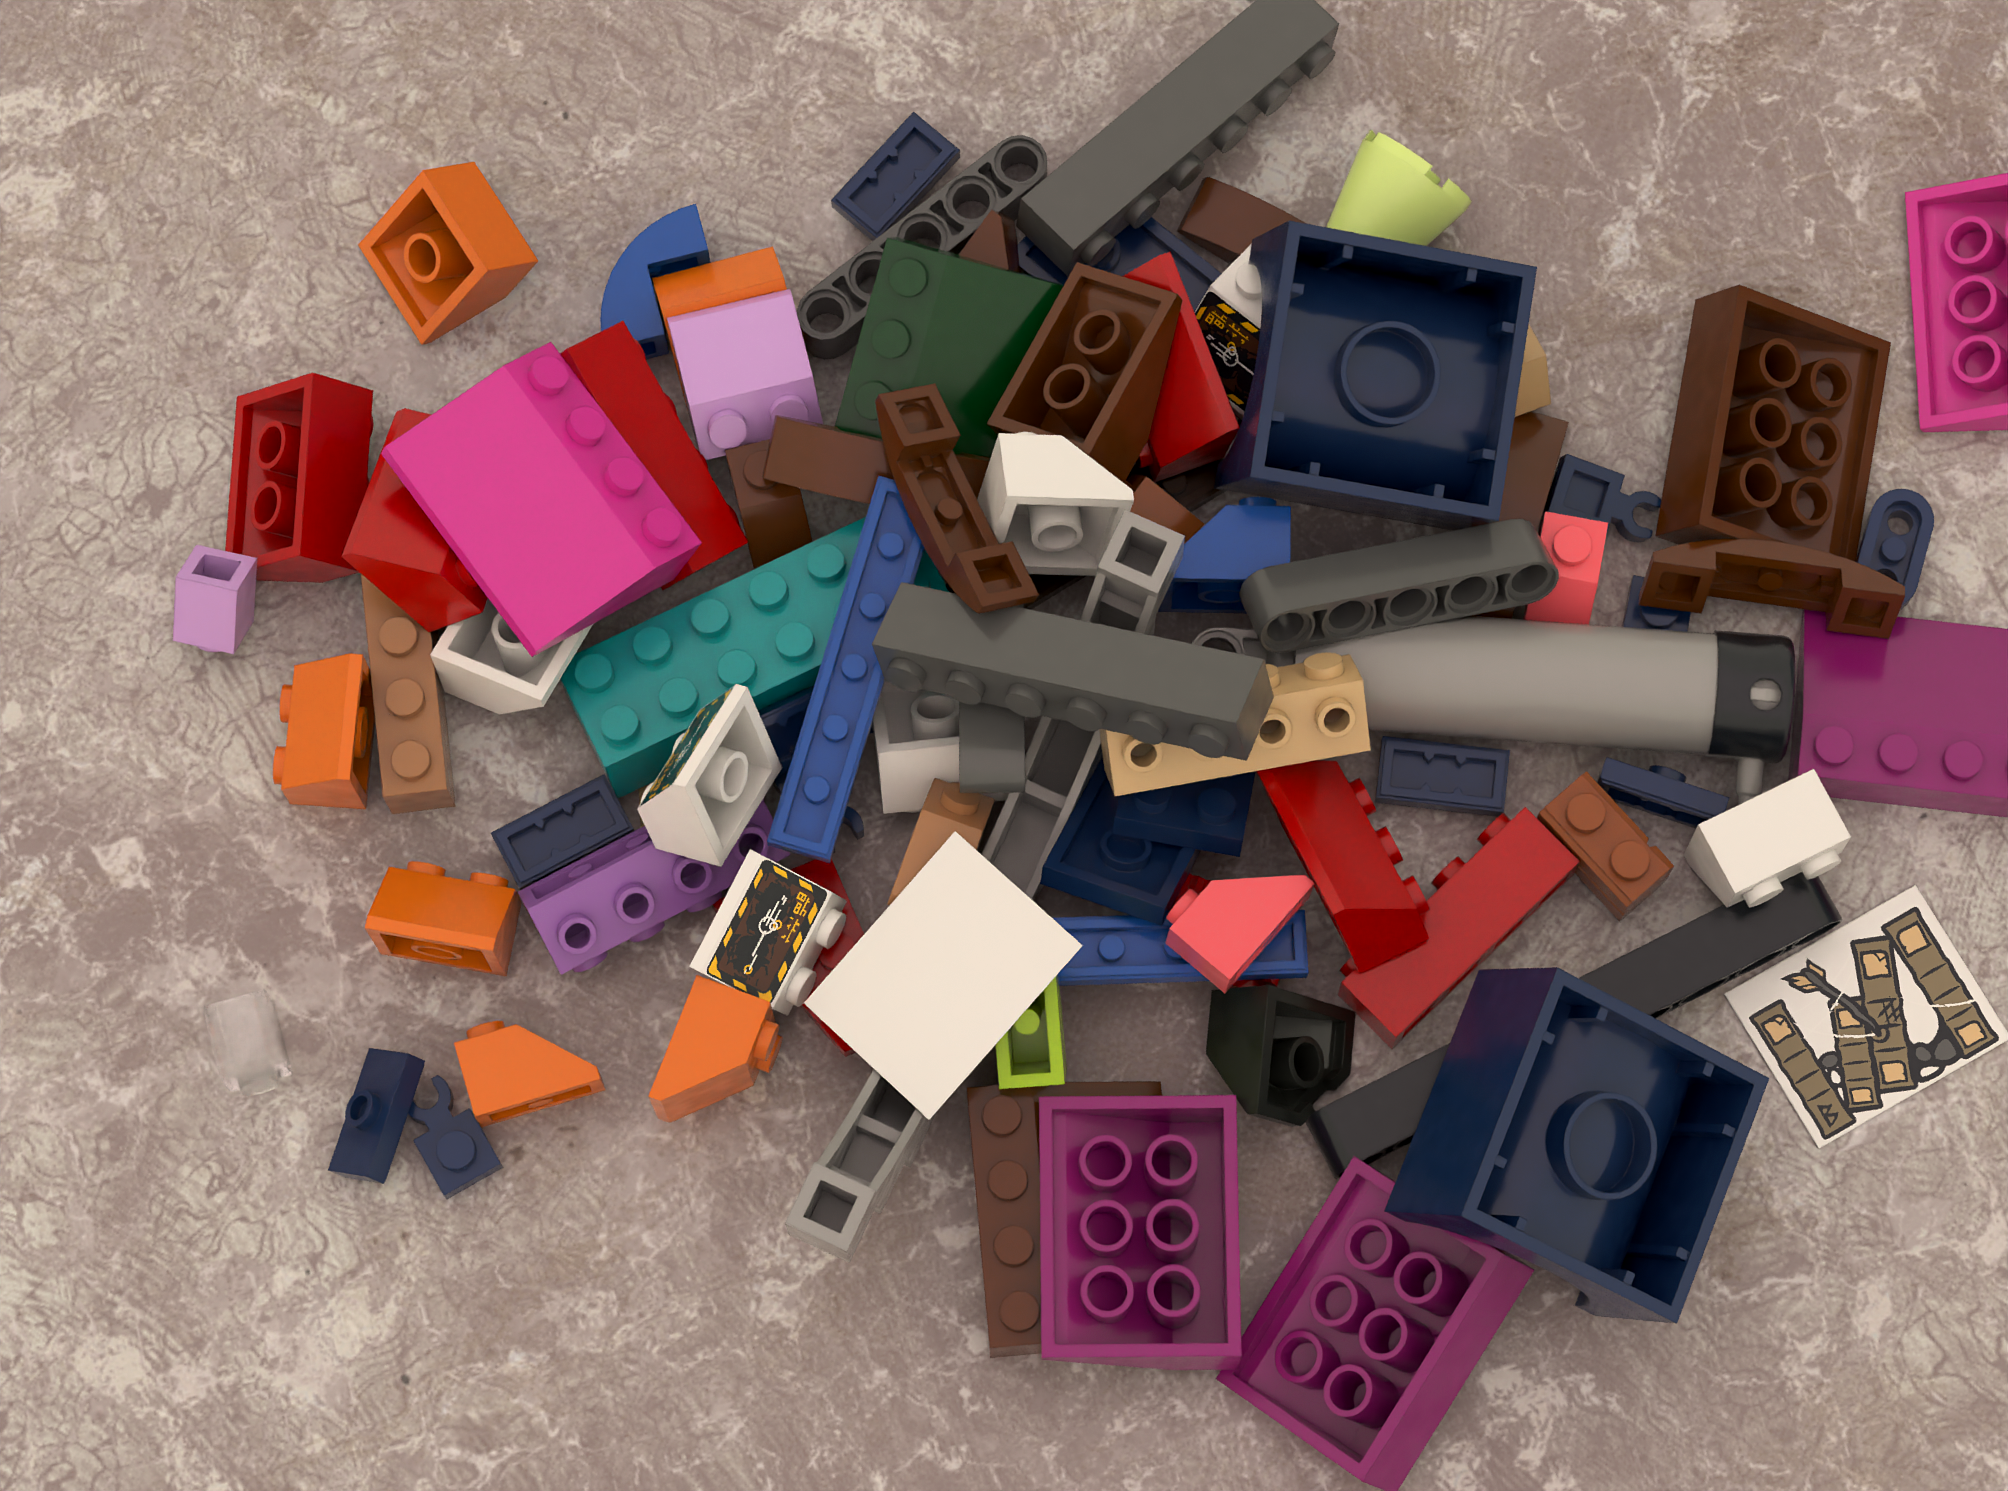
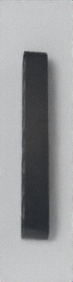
[1305,872,1843,1178]

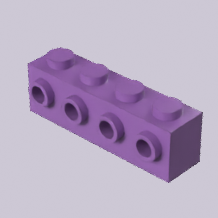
[518,800,791,975]

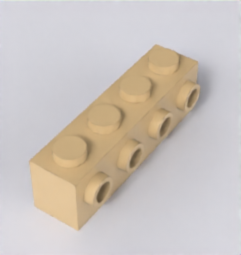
[1099,652,1371,796]

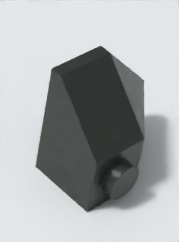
[1206,985,1356,1127]

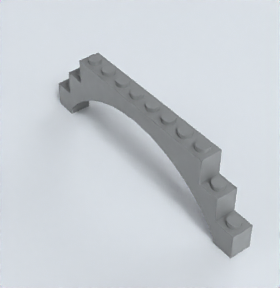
[785,510,1185,1263]

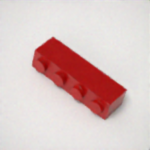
[560,321,749,591]
[1338,807,1580,1049]

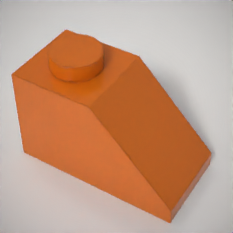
[454,1021,605,1128]

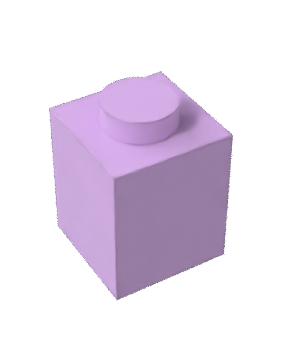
[173,545,257,654]

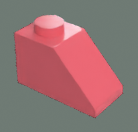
[1523,511,1608,624]
[1165,875,1315,994]

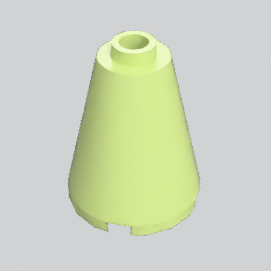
[1326,130,1471,246]

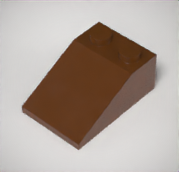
[987,262,1183,483]

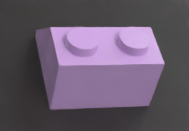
[667,289,823,460]

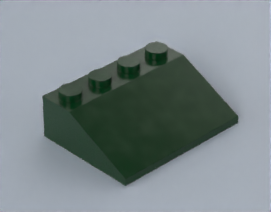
[834,237,1064,458]

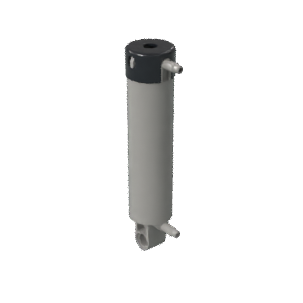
[1191,616,1795,805]

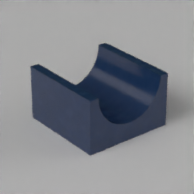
[1214,220,1537,531]
[1384,967,1769,1324]

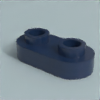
[1856,489,1934,610]

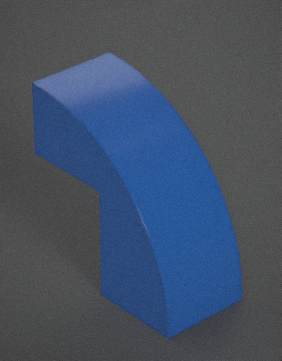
[600,204,711,359]

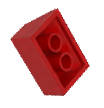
[1123,252,1240,482]
[225,372,374,583]
[341,408,488,633]
[1256,760,1430,974]

